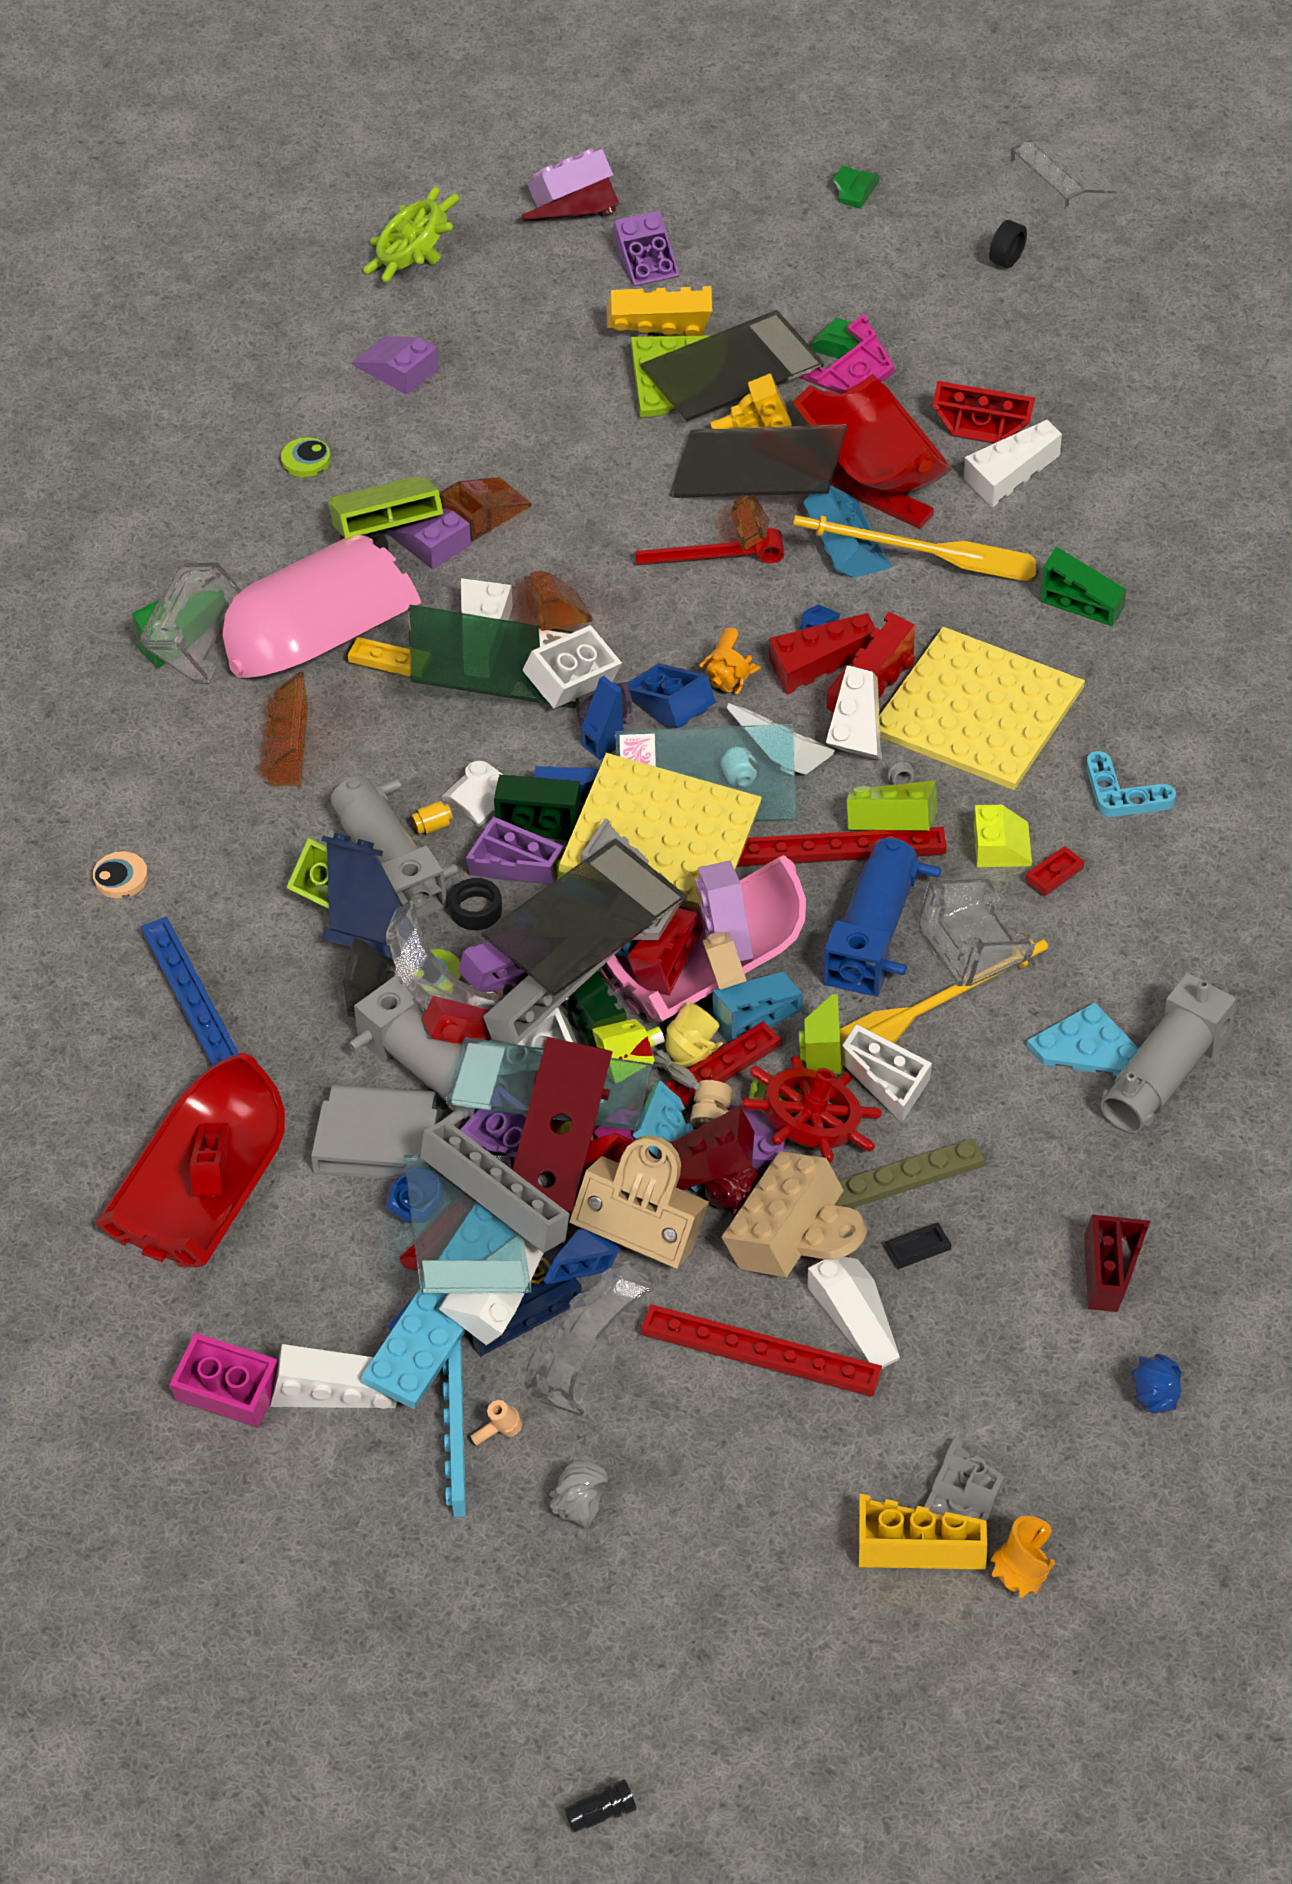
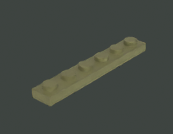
[835,1138,985,1208]

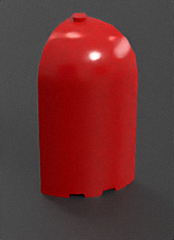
[792,374,952,492]
[95,1053,285,1267]

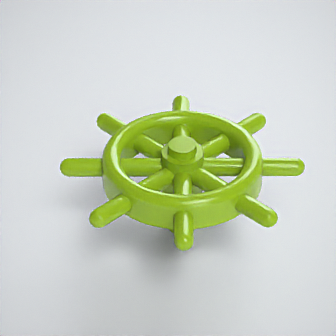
[363,186,460,283]

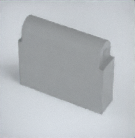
[311,1084,439,1179]

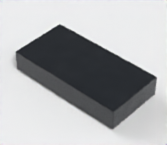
[885,1222,951,1270]

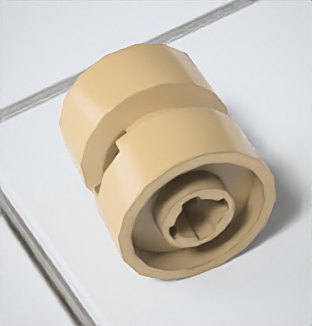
[690,1080,733,1129]

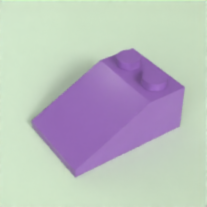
[352,336,439,395]
[383,508,471,569]
[729,1105,785,1180]

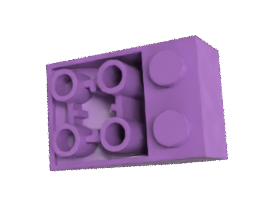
[612,211,680,286]

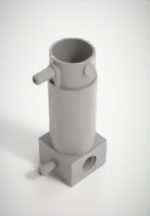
[331,776,459,921]
[1100,973,1237,1133]
[349,975,508,1125]

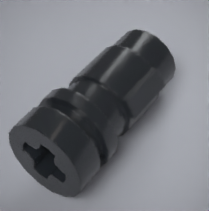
[564,1779,637,1833]

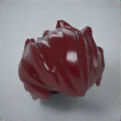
[702,1166,759,1215]

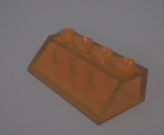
[263,672,308,787]

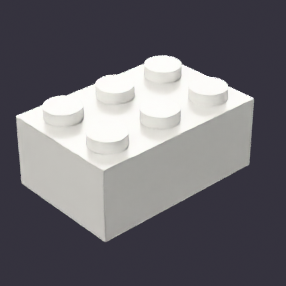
[522,625,622,708]

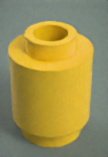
[411,801,453,835]

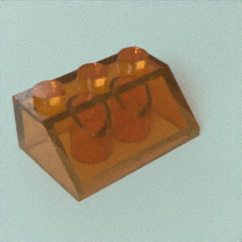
[524,571,592,631]

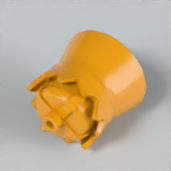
[699,628,761,695]
[990,1516,1055,1598]

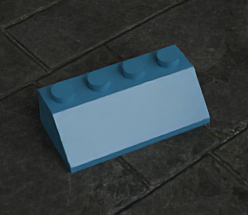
[803,481,892,578]

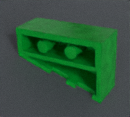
[1041,547,1126,626]

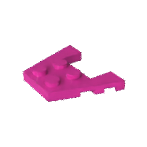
[794,314,895,394]

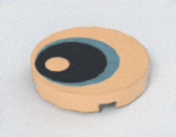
[93,851,148,899]

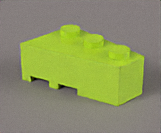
[847,780,938,831]

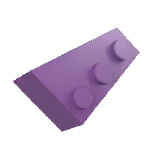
[466,817,565,885]

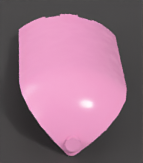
[222,535,422,678]
[599,855,806,1022]

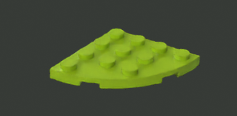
[630,335,728,418]

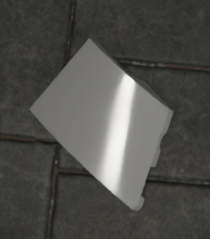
[924,1438,1004,1521]

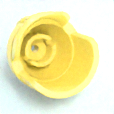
[665,1001,723,1068]

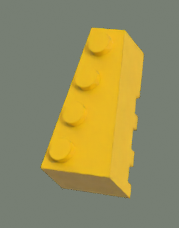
[607,286,712,336]
[859,1494,987,1569]

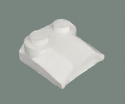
[441,761,503,827]

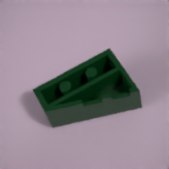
[564,971,627,1047]

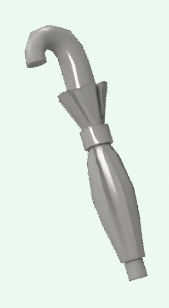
[651,1047,700,1090]

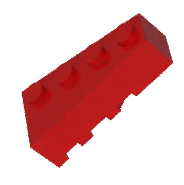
[826,611,915,712]
[769,613,876,695]

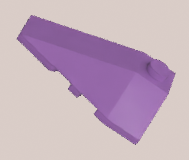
[460,1087,528,1157]

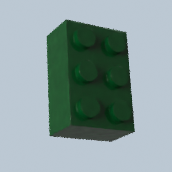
[494,774,581,840]

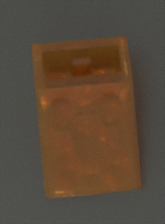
[439,477,532,541]

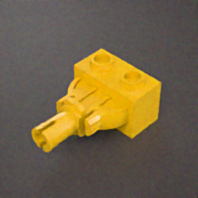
[710,373,792,437]

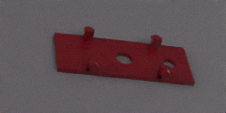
[512,1037,613,1213]

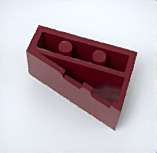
[657,1106,755,1190]
[1084,1214,1150,1312]

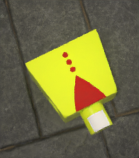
[592,1019,665,1086]

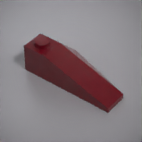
[521,177,619,221]

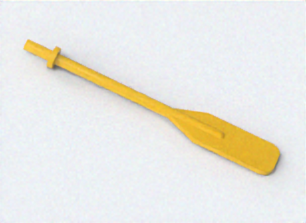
[792,515,1036,582]
[840,939,1048,1070]

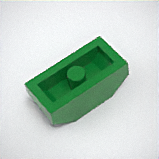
[833,165,879,209]
[811,318,860,359]

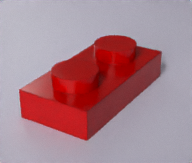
[1025,846,1084,896]

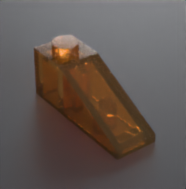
[731,494,769,550]

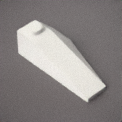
[727,703,835,776]
[439,1235,544,1345]
[808,1257,900,1368]

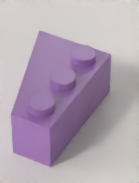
[458,924,550,993]

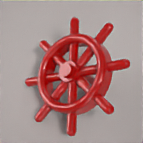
[741,1055,882,1163]

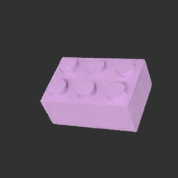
[527,148,613,208]
[695,860,753,961]

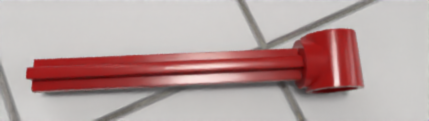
[635,528,785,565]

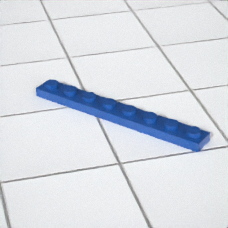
[141,917,239,1066]

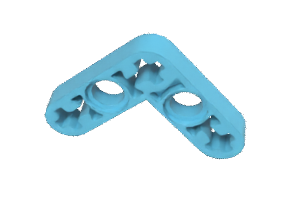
[1086,751,1176,817]

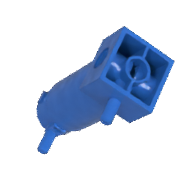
[824,838,942,997]

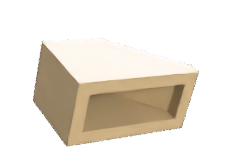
[702,932,747,990]

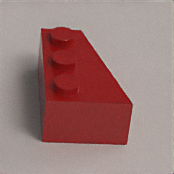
[627,908,703,996]

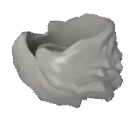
[549,1461,609,1528]

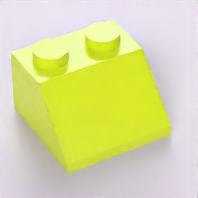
[974,805,1032,867]

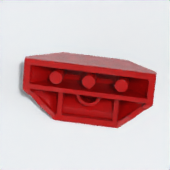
[932,381,1035,443]

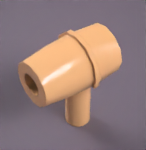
[470,1400,522,1446]

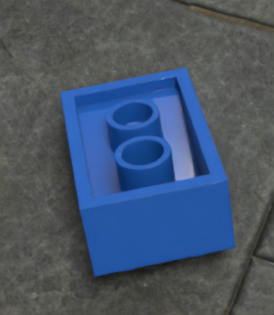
[620,663,716,728]

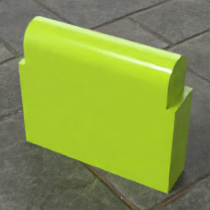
[328,476,443,539]

